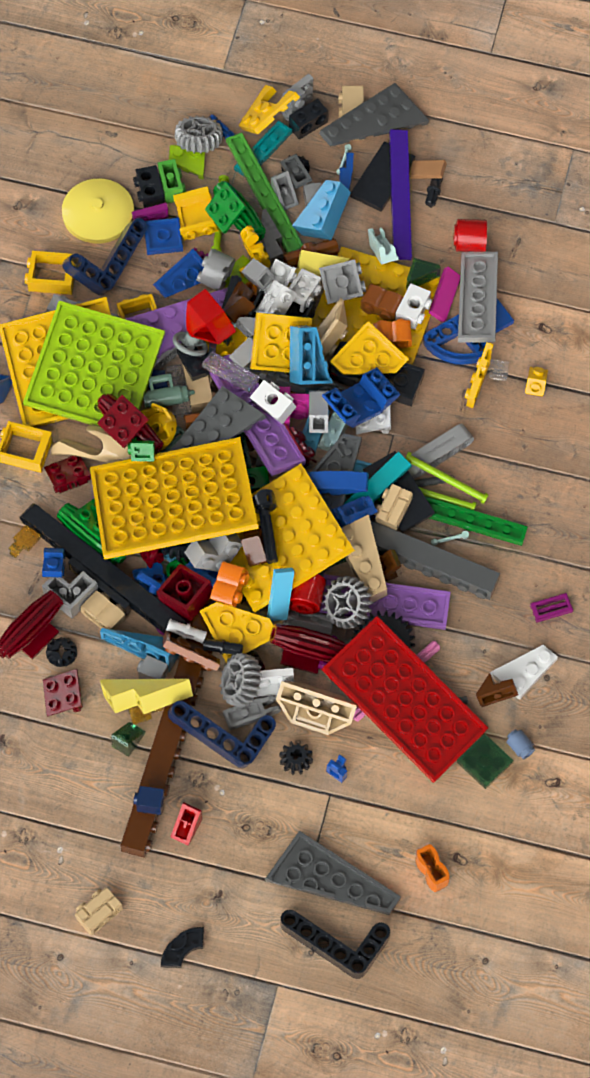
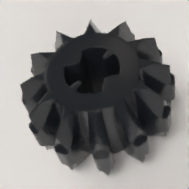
[279,740,313,775]

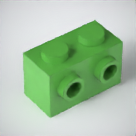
[158,159,186,204]

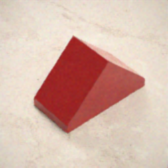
[170,802,202,846]

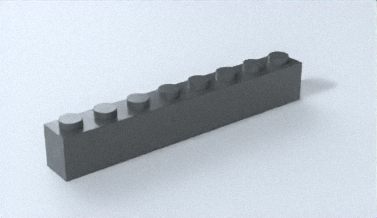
[370,520,500,600]

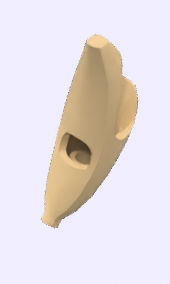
[51,425,131,463]

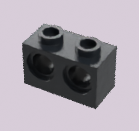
[289,98,328,140]
[133,165,165,208]

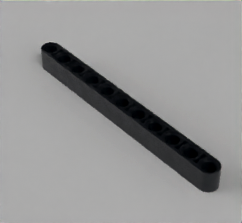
[19,503,187,639]

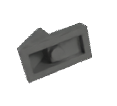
[280,154,312,189]

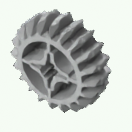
[175,115,223,154]
[322,576,373,629]
[219,653,262,707]

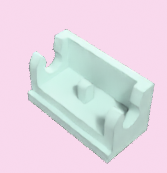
[368,227,398,264]
[318,411,348,451]

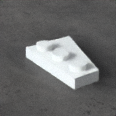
[490,645,558,700]

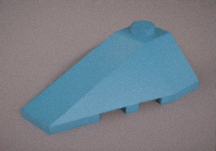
[100,628,179,672]

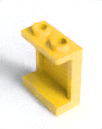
[173,186,218,240]

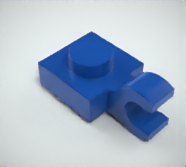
[326,754,348,783]

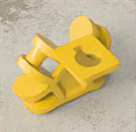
[239,226,271,278]

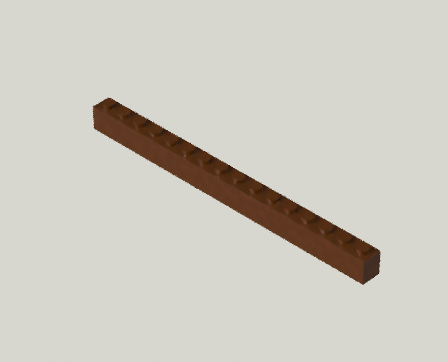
[120,599,216,858]

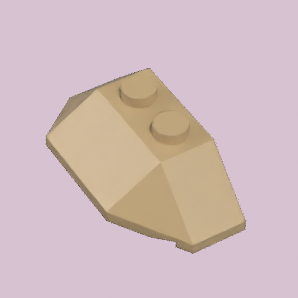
[317,297,348,357]
[276,681,357,735]

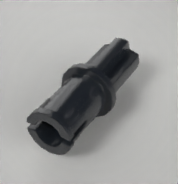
[425,178,443,208]
[203,638,243,655]

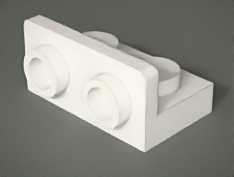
[259,259,297,295]
[289,268,322,313]
[255,280,297,315]
[256,668,294,698]

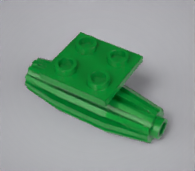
[205,181,266,242]
[57,498,126,565]

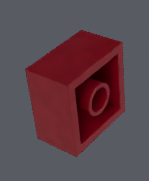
[156,564,213,621]

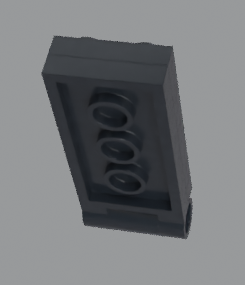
[328,341,425,407]

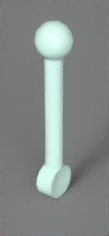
[336,144,352,175]
[431,531,469,546]

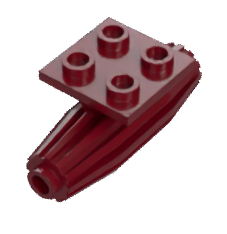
[97,394,164,454]
[0,590,64,660]
[270,624,347,674]

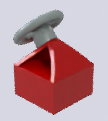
[172,289,236,356]

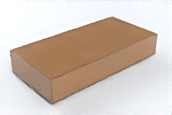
[409,160,447,179]

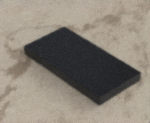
[350,141,415,212]
[363,451,435,533]

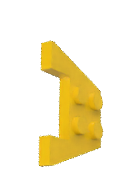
[238,85,300,134]

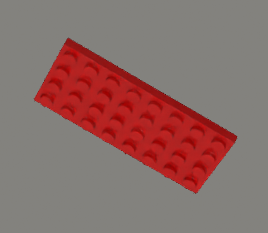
[321,616,488,783]

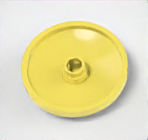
[62,179,134,244]

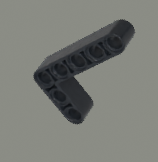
[280,910,390,979]

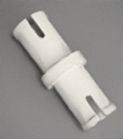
[166,619,207,644]

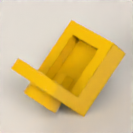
[525,367,548,397]

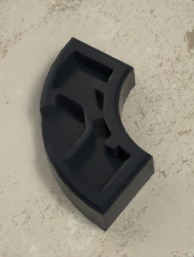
[160,927,204,968]

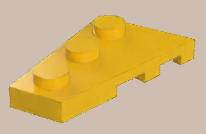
[465,342,494,408]

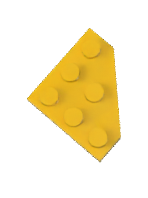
[330,321,409,375]
[200,602,274,663]

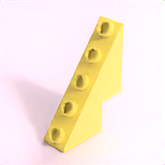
[287,250,350,288]
[100,679,193,714]

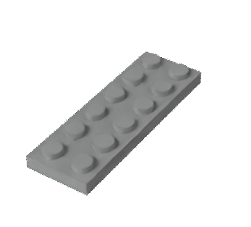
[458,252,498,343]

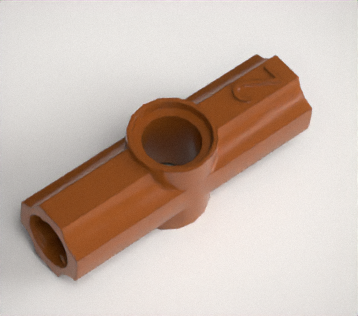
[283,238,339,268]

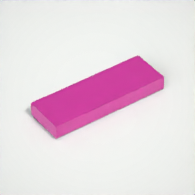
[429,267,461,322]

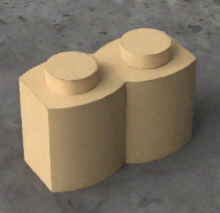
[81,591,125,630]

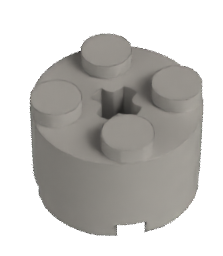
[196,249,235,291]

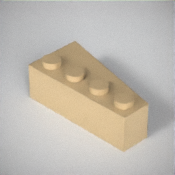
[341,515,387,602]

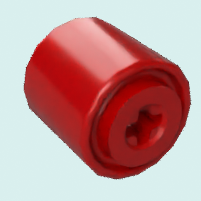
[453,219,487,252]
[289,574,326,614]

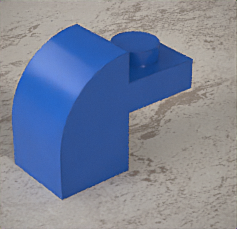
[42,548,66,578]

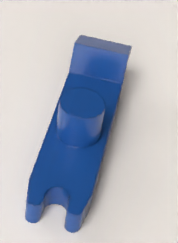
[136,573,162,596]

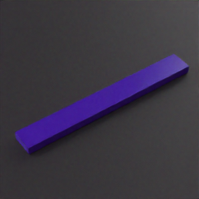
[389,129,412,260]

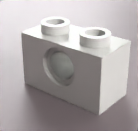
[395,284,432,329]
[250,380,296,424]

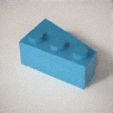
[292,180,351,240]
[290,325,333,385]

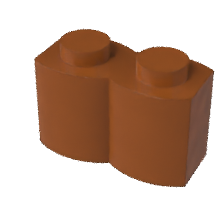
[361,284,403,321]

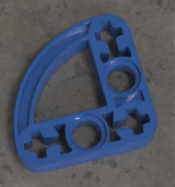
[423,314,489,365]

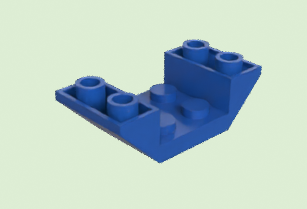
[322,368,400,428]

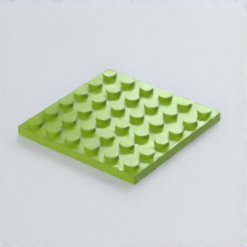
[23,301,166,426]

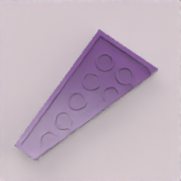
[126,288,228,359]

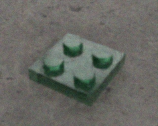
[457,734,514,789]

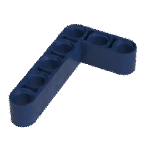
[62,218,147,295]
[168,701,276,768]

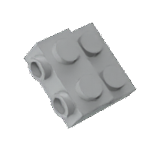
[282,74,313,121]
[319,259,366,304]

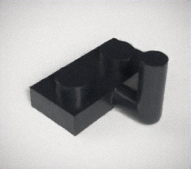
[177,343,217,381]

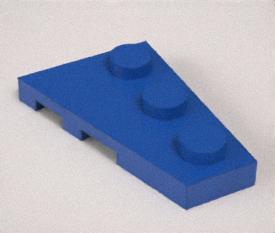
[153,249,204,298]

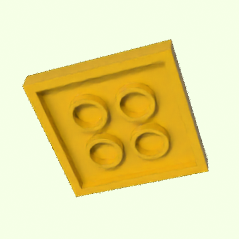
[250,312,312,373]

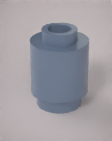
[506,729,535,760]

